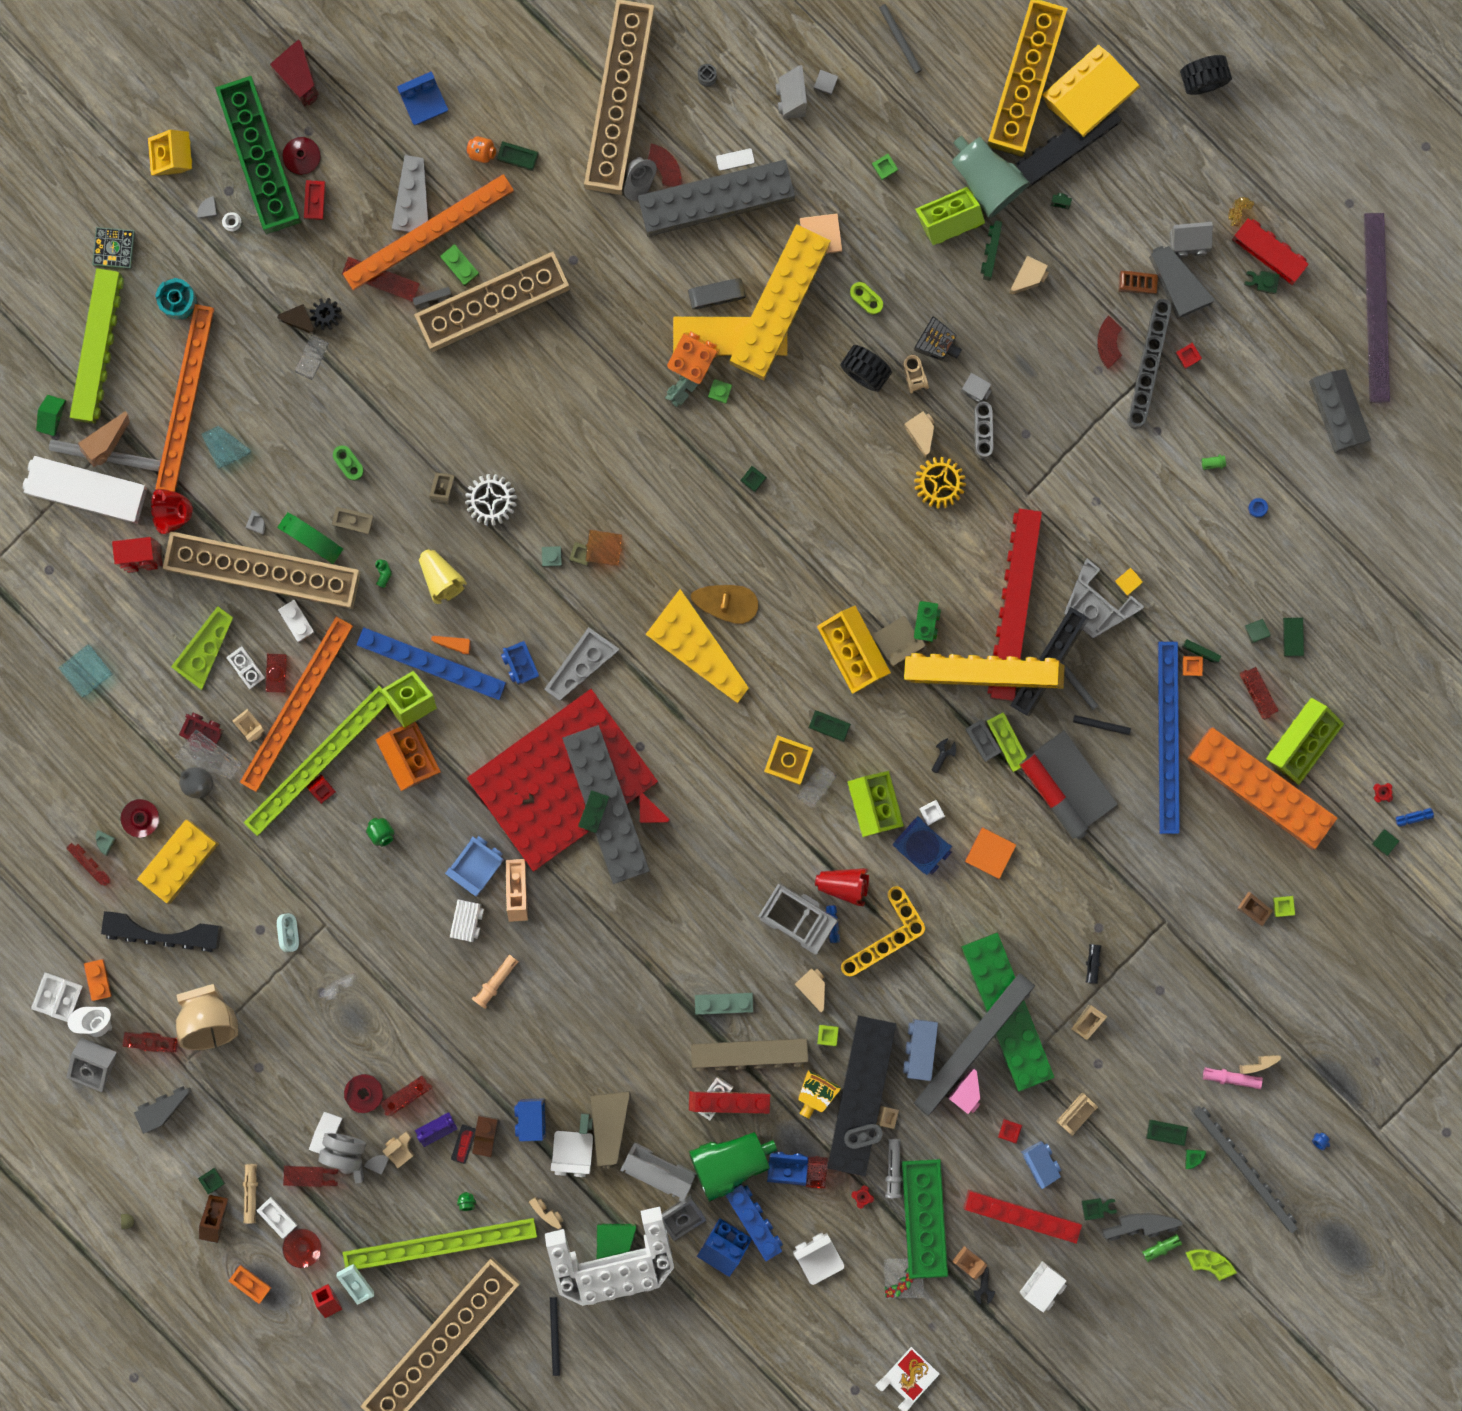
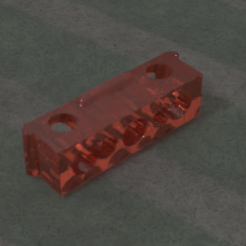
[1240,667,1279,720]
[122,1032,178,1053]
[380,1076,433,1117]

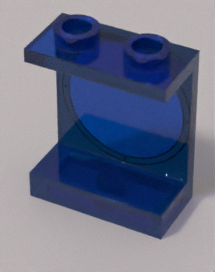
[892,816,952,875]

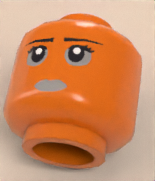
[467,136,496,163]

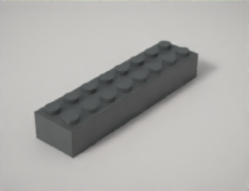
[638,159,795,237]
[562,725,650,884]

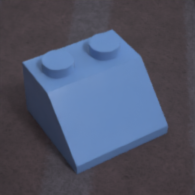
[1021,1141,1061,1189]

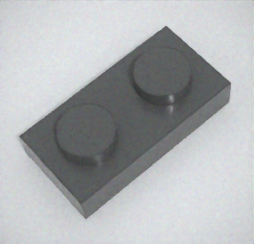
[412,287,452,310]
[965,719,1002,762]

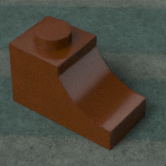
[472,1115,499,1157]
[199,1195,228,1243]

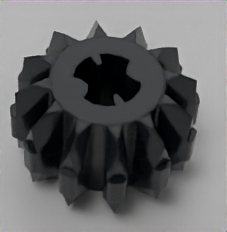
[310,298,342,331]

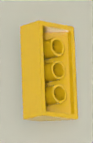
[817,606,891,694]

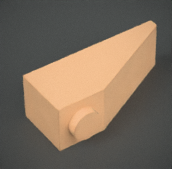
[506,859,528,922]

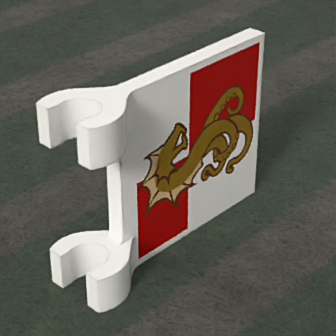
[875,1347,939,1411]

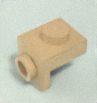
[232,709,264,742]

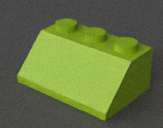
[915,187,985,245]
[847,771,904,837]

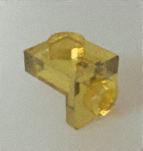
[1228,197,1254,226]

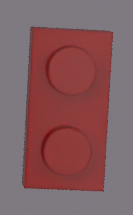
[304,180,326,220]

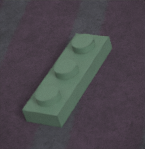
[695,993,753,1015]

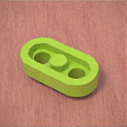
[850,282,883,315]

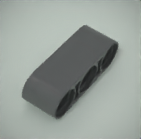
[688,278,746,310]

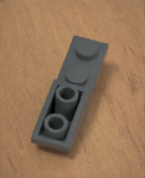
[1102,1213,1182,1241]

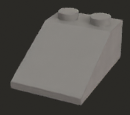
[775,65,807,119]

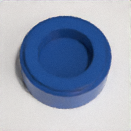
[1248,498,1268,518]

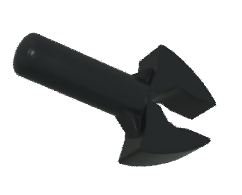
[931,738,956,773]
[973,1267,995,1304]

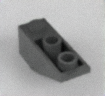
[134,1086,191,1134]

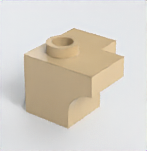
[383,1131,414,1168]

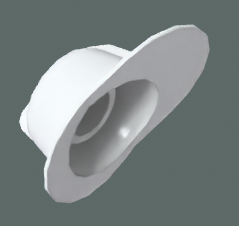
[68,1007,112,1037]

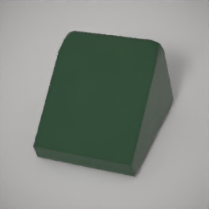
[1245,619,1271,644]

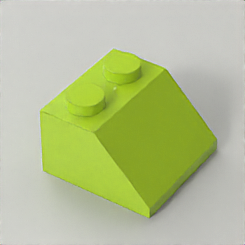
[381,671,437,728]

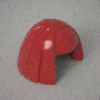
[151,489,193,534]

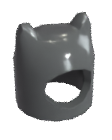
[179,767,213,799]

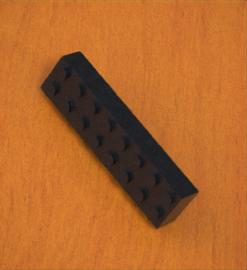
[827,1015,896,1176]

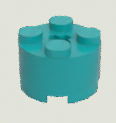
[155,278,197,320]

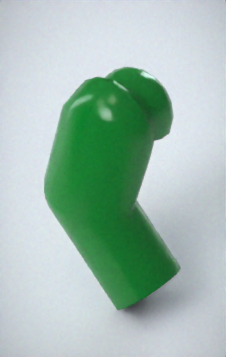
[375,559,392,588]

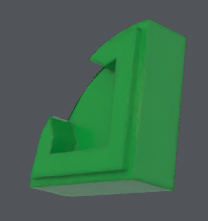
[1185,1149,1206,1169]

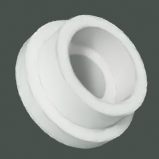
[222,212,242,232]

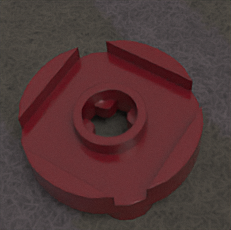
[344,1074,383,1113]

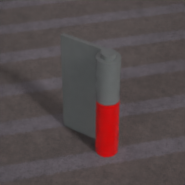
[1019,730,1118,840]

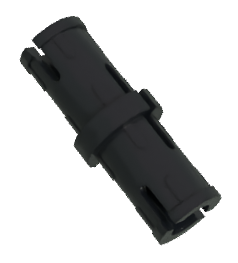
[1085,944,1102,984]

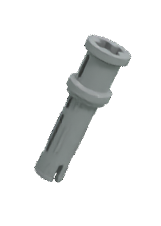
[885,1139,903,1198]

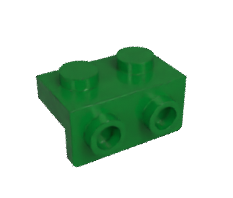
[914,601,941,643]

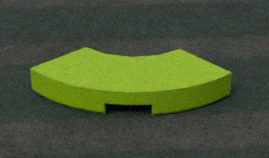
[1185,1249,1237,1281]

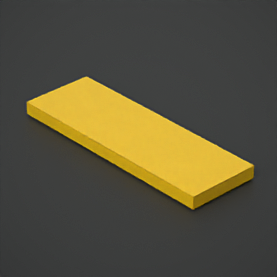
[673,317,788,356]

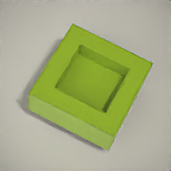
[1273,896,1295,917]
[817,1025,839,1046]

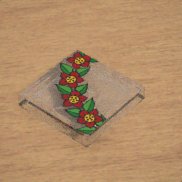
[884,1258,924,1299]

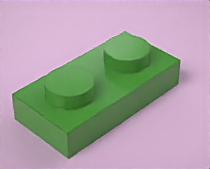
[440,244,479,286]

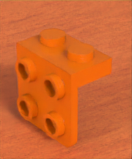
[667,331,720,384]

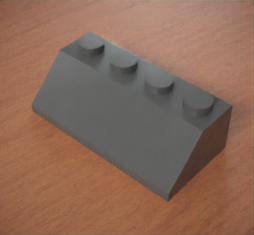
[1309,369,1371,453]

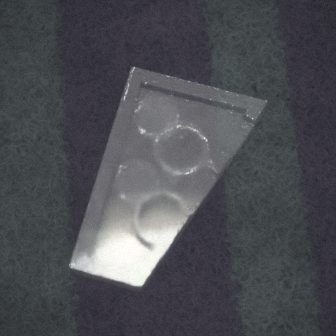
[175,730,242,779]

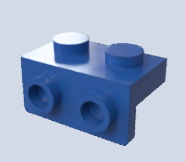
[501,641,539,685]
[767,1152,808,1186]

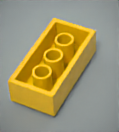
[137,819,219,904]

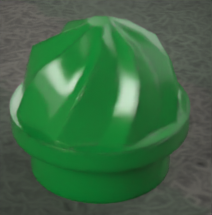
[457,1192,476,1211]

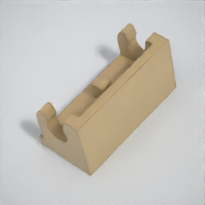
[1056,1093,1098,1136]

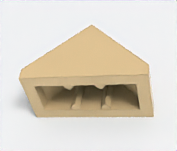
[1072,1005,1107,1040]

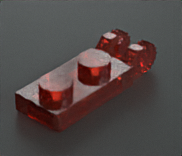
[66,843,110,886]
[283,1166,338,1187]

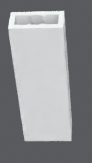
[23,456,148,524]

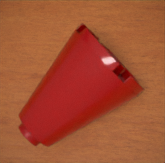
[815,868,869,907]

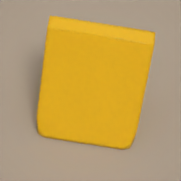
[1115,568,1143,595]

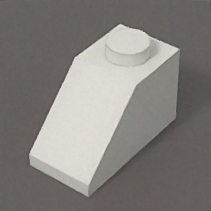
[309,1112,342,1154]

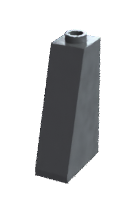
[1149,246,1214,319]

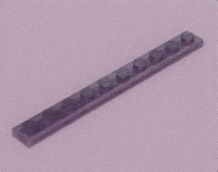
[1364,213,1390,403]

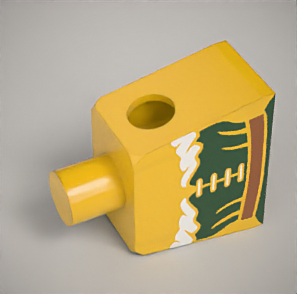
[798,1070,841,1119]

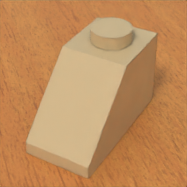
[1009,256,1049,295]
[904,411,935,458]
[795,968,825,1012]

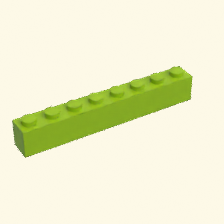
[70,268,124,424]

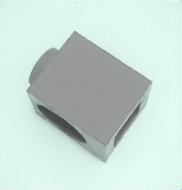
[961,373,992,403]

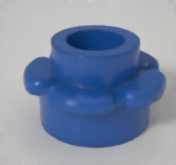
[1312,1133,1330,1150]

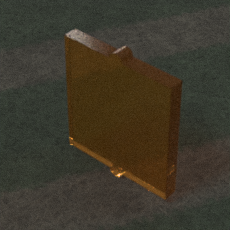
[585,530,622,566]

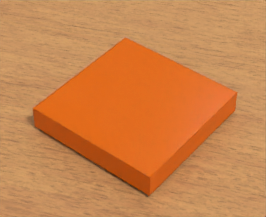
[965,827,1016,879]

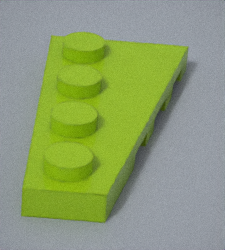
[171,606,233,690]

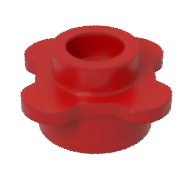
[1373,783,1393,803]
[851,1185,874,1209]

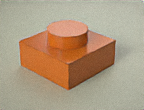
[1182,656,1203,676]

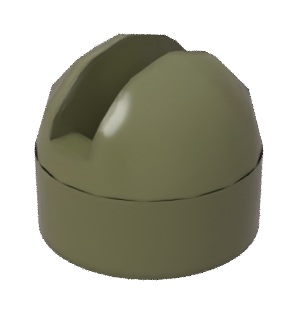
[121,1214,134,1230]

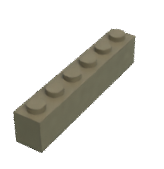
[691,1038,808,1071]

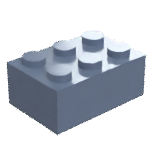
[903,1019,938,1081]

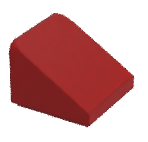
[307,774,336,804]

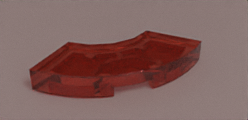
[648,143,682,187]
[1097,315,1122,369]

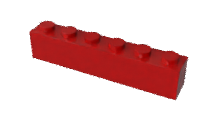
[963,1189,1082,1244]

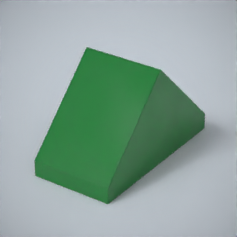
[36,395,66,437]

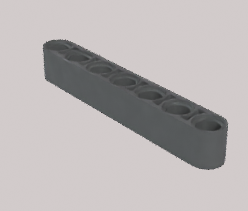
[1127,299,1171,429]

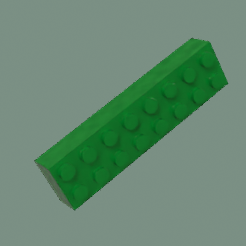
[215,76,302,235]
[960,932,1055,1092]

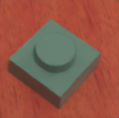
[542,546,562,567]
[579,1113,593,1134]

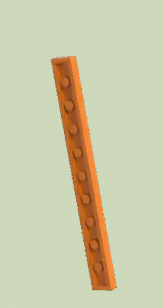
[343,174,514,291]
[155,304,215,492]
[240,616,354,792]

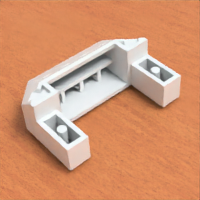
[545,1207,674,1306]

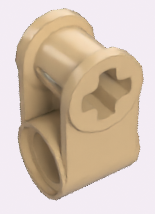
[903,355,929,394]

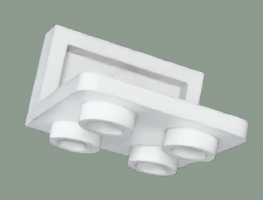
[551,1131,593,1177]
[793,1233,844,1285]

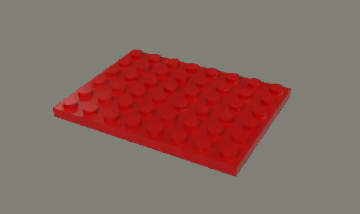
[467,689,658,872]

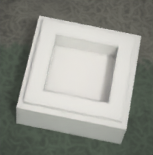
[919,800,945,825]

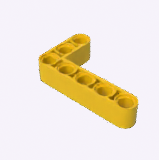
[841,886,925,976]

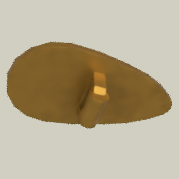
[691,585,758,624]

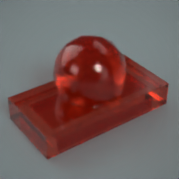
[266,654,287,693]
[806,1156,828,1188]

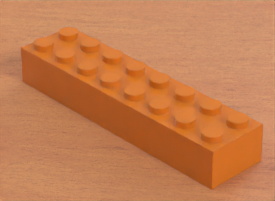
[1187,727,1337,850]

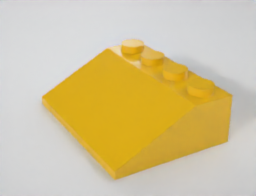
[1042,45,1140,137]

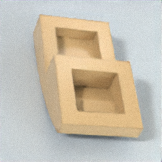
[1240,1055,1281,1074]

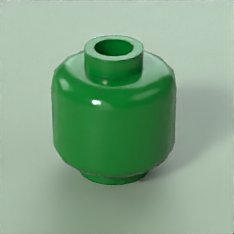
[366,818,395,847]

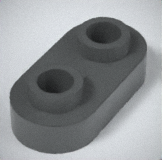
[844,1124,883,1149]

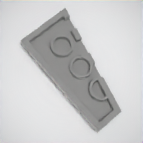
[392,155,428,233]
[544,627,620,701]

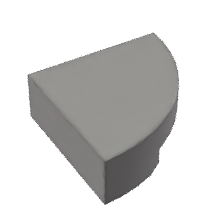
[197,196,217,219]
[245,510,265,535]
[364,1155,389,1175]

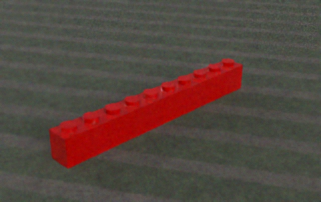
[987,508,1042,702]

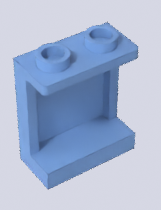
[445,836,505,897]

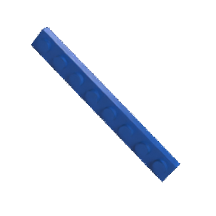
[356,627,506,700]

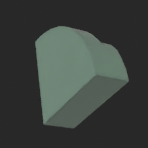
[96,830,116,856]

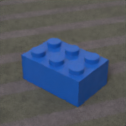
[514,1098,546,1141]

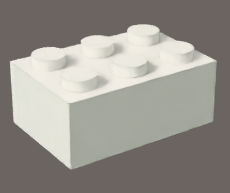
[1020,1261,1067,1312]

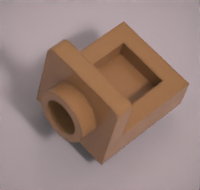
[952,1246,987,1280]

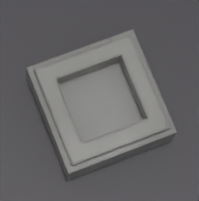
[814,70,838,95]

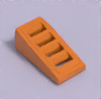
[431,636,471,655]

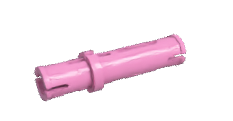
[1203,1067,1263,1089]

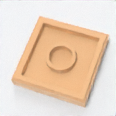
[800,214,842,254]

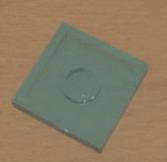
[59,644,113,698]

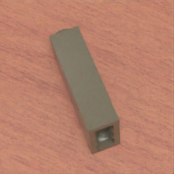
[590,1091,630,1169]

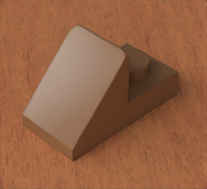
[1237,892,1273,926]

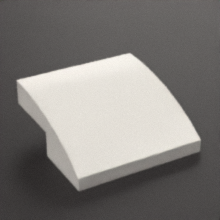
[31,972,82,1022]

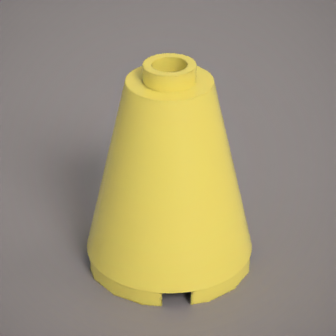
[419,549,467,604]

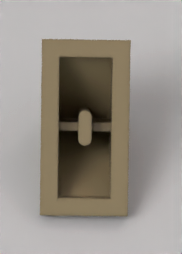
[429,473,455,505]

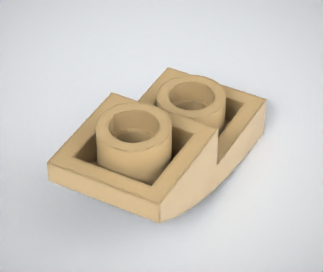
[529,1197,564,1229]

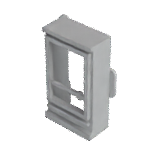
[758,883,839,955]
[620,1143,696,1202]

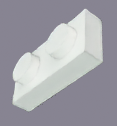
[278,600,315,643]
[256,1197,297,1239]

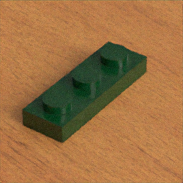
[980,220,1002,281]

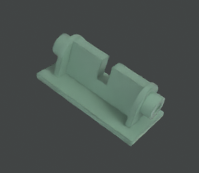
[665,375,698,407]

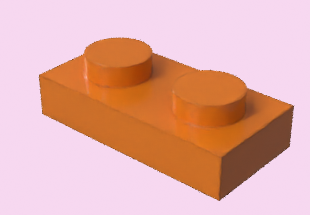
[84,959,112,1001]
[228,1265,272,1304]

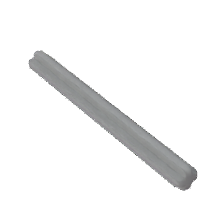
[49,440,161,471]

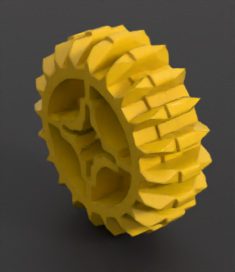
[914,457,966,509]

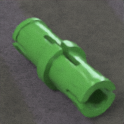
[1142,1234,1182,1262]

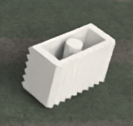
[450,899,484,942]

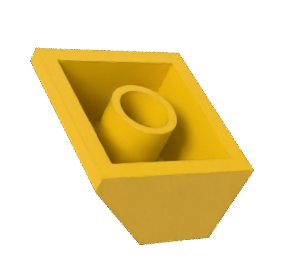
[148,130,192,176]

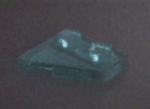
[201,426,252,469]

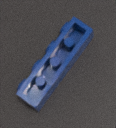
[726,1183,783,1261]

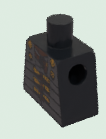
[914,316,962,361]

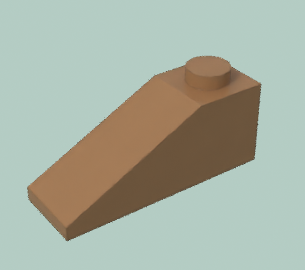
[78,411,130,467]

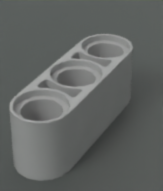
[974,402,993,459]

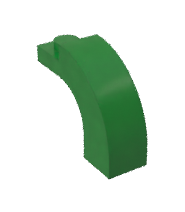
[277,512,344,564]

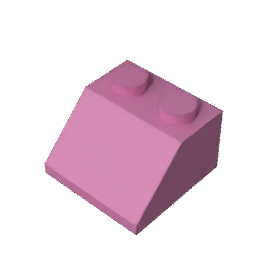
[948,1068,980,1114]

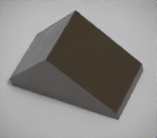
[277,304,316,335]

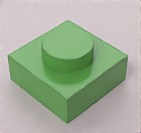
[872,154,898,180]
[708,379,732,404]

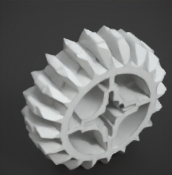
[465,474,517,526]

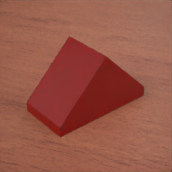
[640,793,670,823]

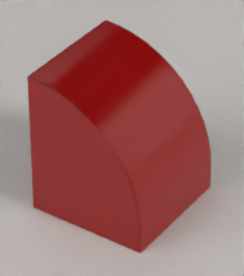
[311,1284,342,1318]

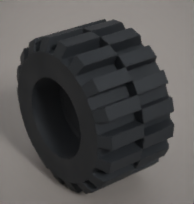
[1180,55,1232,95]
[840,345,892,392]

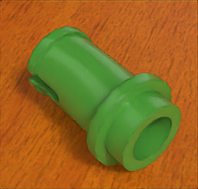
[1201,454,1226,470]

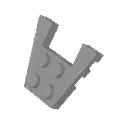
[1064,558,1144,639]

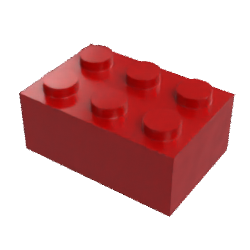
[112,537,163,573]

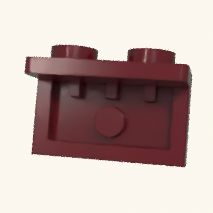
[179,712,224,751]

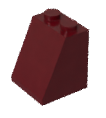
[270,39,319,107]

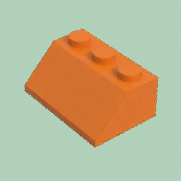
[376,721,441,791]

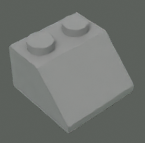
[1169,222,1213,258]
[66,1038,117,1092]

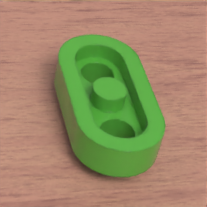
[333,445,364,481]

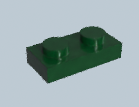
[578,790,609,833]

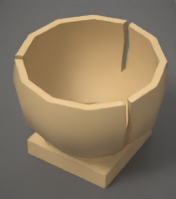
[176,984,238,1050]

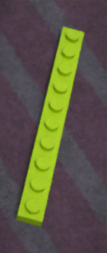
[243,686,388,836]
[343,1218,537,1269]

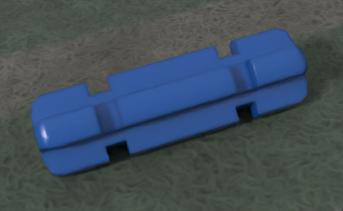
[1396,808,1434,827]
[826,905,840,943]

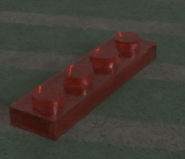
[342,257,420,302]

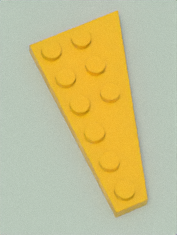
[646,589,749,704]

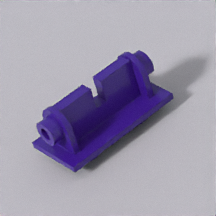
[415,1112,458,1147]

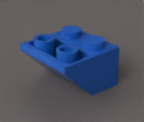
[696,1218,752,1277]

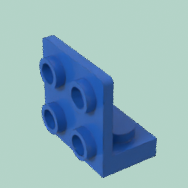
[397,71,448,126]

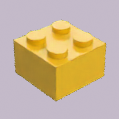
[764,735,813,785]

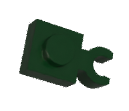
[1244,271,1280,294]
[1081,1198,1117,1220]

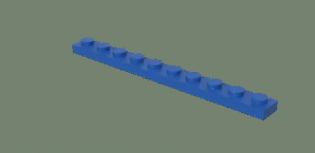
[1158,642,1179,834]

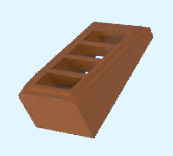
[1118,271,1158,294]

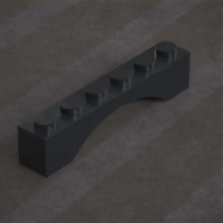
[101,911,222,952]

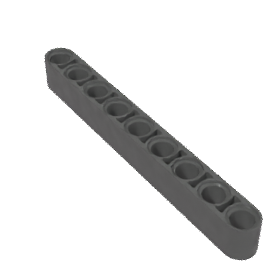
[914,973,1035,1116]

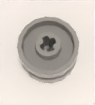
[318,1133,366,1171]

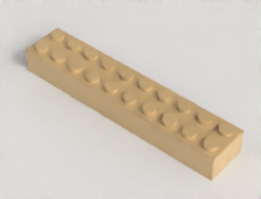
[584,0,655,195]
[163,532,361,609]
[360,1257,521,1411]

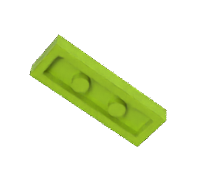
[986,712,1027,772]

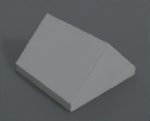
[662,1195,706,1241]

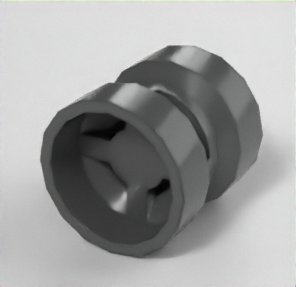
[698,64,717,87]

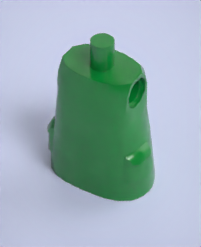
[689,1132,777,1202]

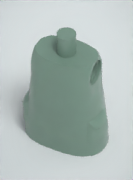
[952,136,1030,218]

